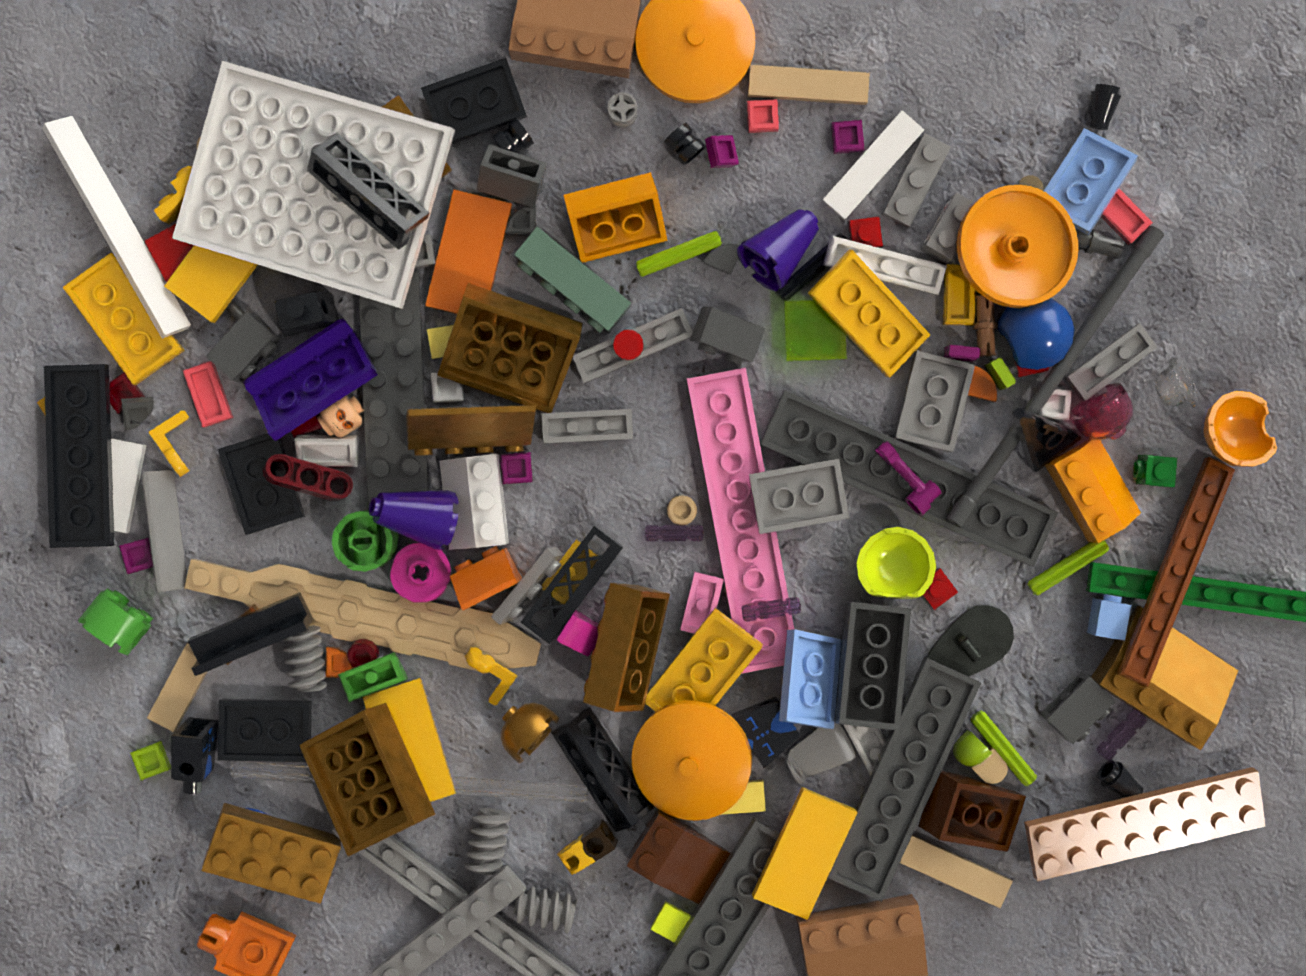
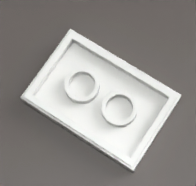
[111,438,147,533]

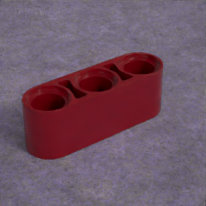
[262,454,353,502]

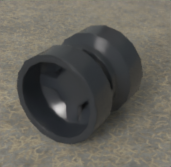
[492,119,534,153]
[664,122,706,166]

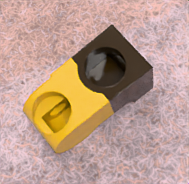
[557,819,618,875]

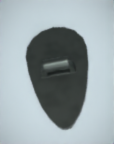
[927,605,1014,676]

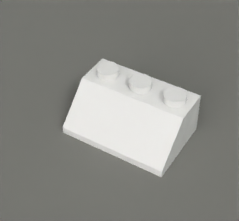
[439,454,509,550]

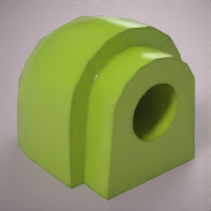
[953,730,992,767]

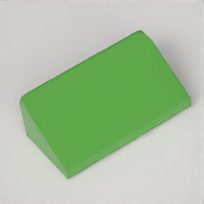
[338,652,408,702]

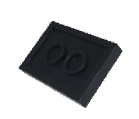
[421,58,527,144]
[218,433,305,535]
[218,699,312,762]

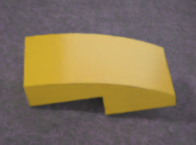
[153,166,192,225]

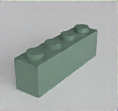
[514,227,631,333]

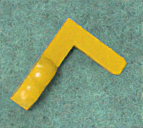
[149,410,190,477]
[465,647,517,706]

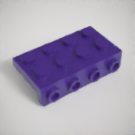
[244,319,378,441]

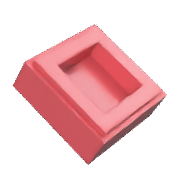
[747,99,779,133]

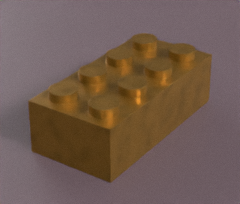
[583,583,670,712]
[201,803,341,904]

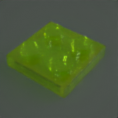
[784,300,847,362]

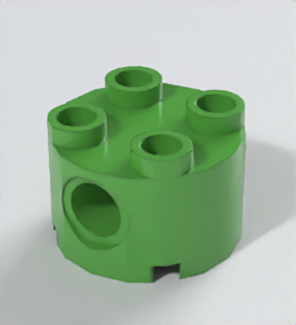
[332,510,398,572]
[78,588,153,656]

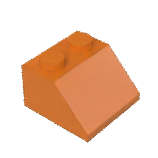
[450,546,522,611]

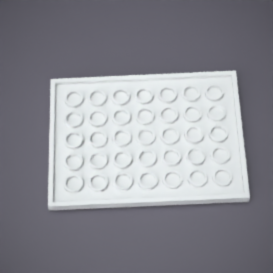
[172,61,455,309]

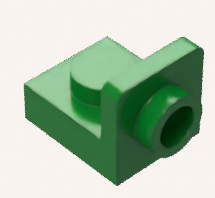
[1133,455,1177,487]

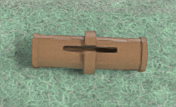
[973,295,998,357]

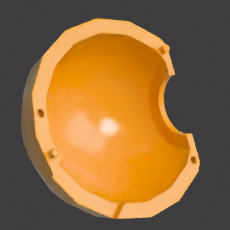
[1203,391,1277,467]

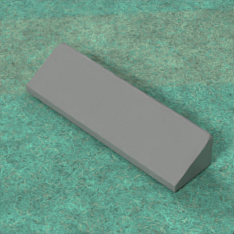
[141,470,187,593]

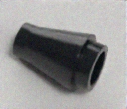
[1090,84,1121,130]
[1098,760,1143,797]

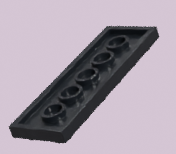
[44,364,115,548]

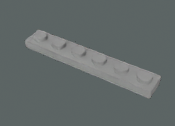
[371,865,526,976]

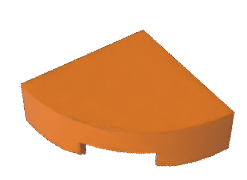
[968,366,997,402]
[326,646,354,678]

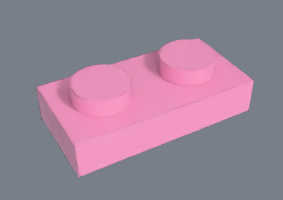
[680,571,724,634]

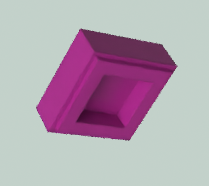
[831,120,865,154]
[704,135,739,168]
[943,345,980,362]
[500,452,533,484]
[119,537,153,574]

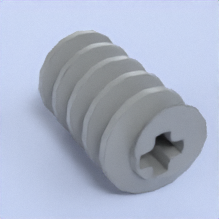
[283,625,327,692]
[464,807,511,875]
[513,886,578,934]

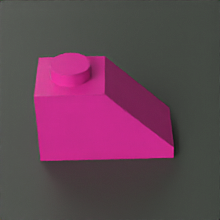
[557,610,598,657]

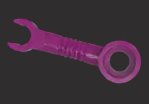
[875,441,942,516]

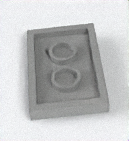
[894,351,975,452]
[749,459,849,534]

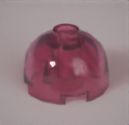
[1070,383,1133,440]

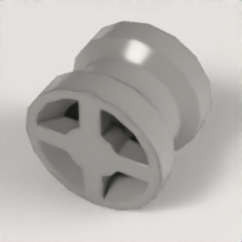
[607,92,637,128]

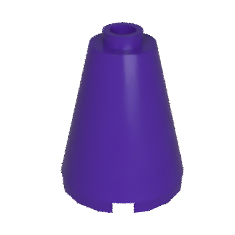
[737,209,819,291]
[369,490,458,551]

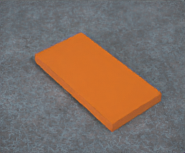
[425,189,513,314]

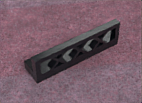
[307,133,430,250]
[521,526,623,644]
[188,592,313,676]
[551,707,654,832]

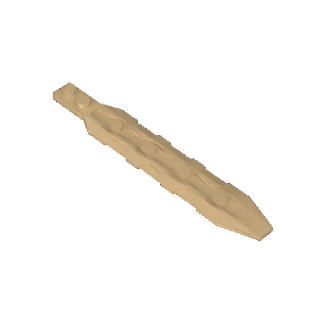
[184,559,541,671]

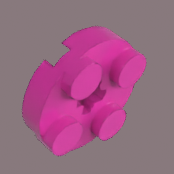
[390,543,451,603]

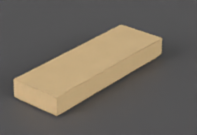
[147,642,208,732]

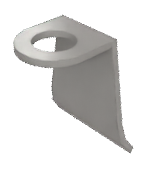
[786,723,856,785]

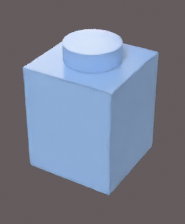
[1087,594,1131,641]

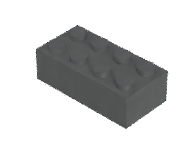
[834,602,911,731]

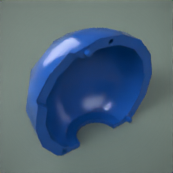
[997,298,1074,370]

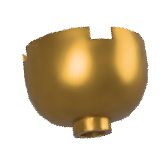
[501,703,559,763]

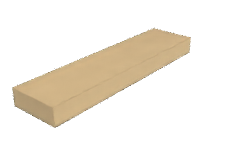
[748,65,870,105]
[900,834,1013,909]

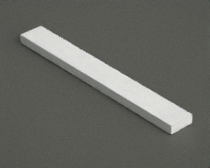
[42,116,191,339]

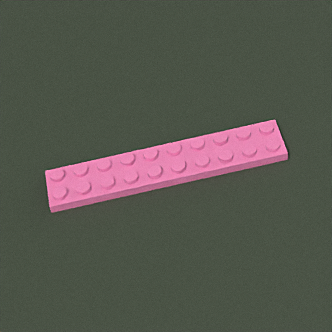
[686,368,794,674]

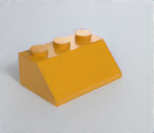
[563,172,668,263]
[1045,435,1141,543]

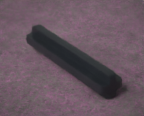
[776,233,848,302]

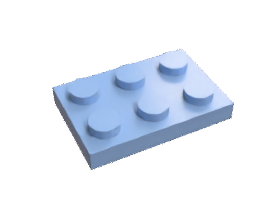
[1044,128,1138,235]
[779,629,841,729]

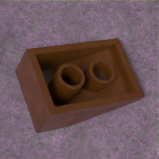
[918,771,1026,852]
[626,808,731,904]

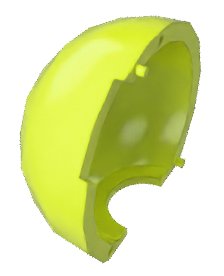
[856,527,936,599]

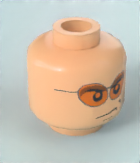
[317,395,364,438]

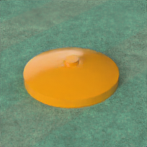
[635,0,755,103]
[957,185,1078,308]
[631,700,752,821]

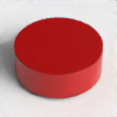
[613,330,644,361]

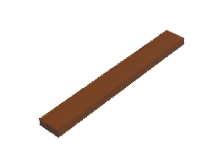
[1117,457,1236,687]

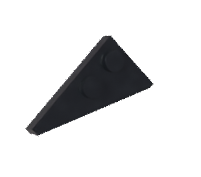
[1012,408,1081,473]

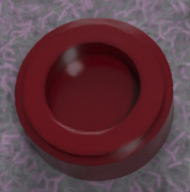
[347,639,379,668]

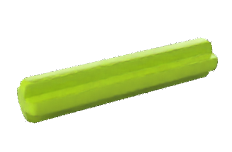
[636,231,722,277]
[1027,540,1109,595]
[970,710,1037,786]

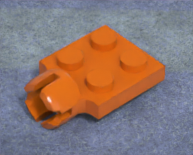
[197,911,296,976]

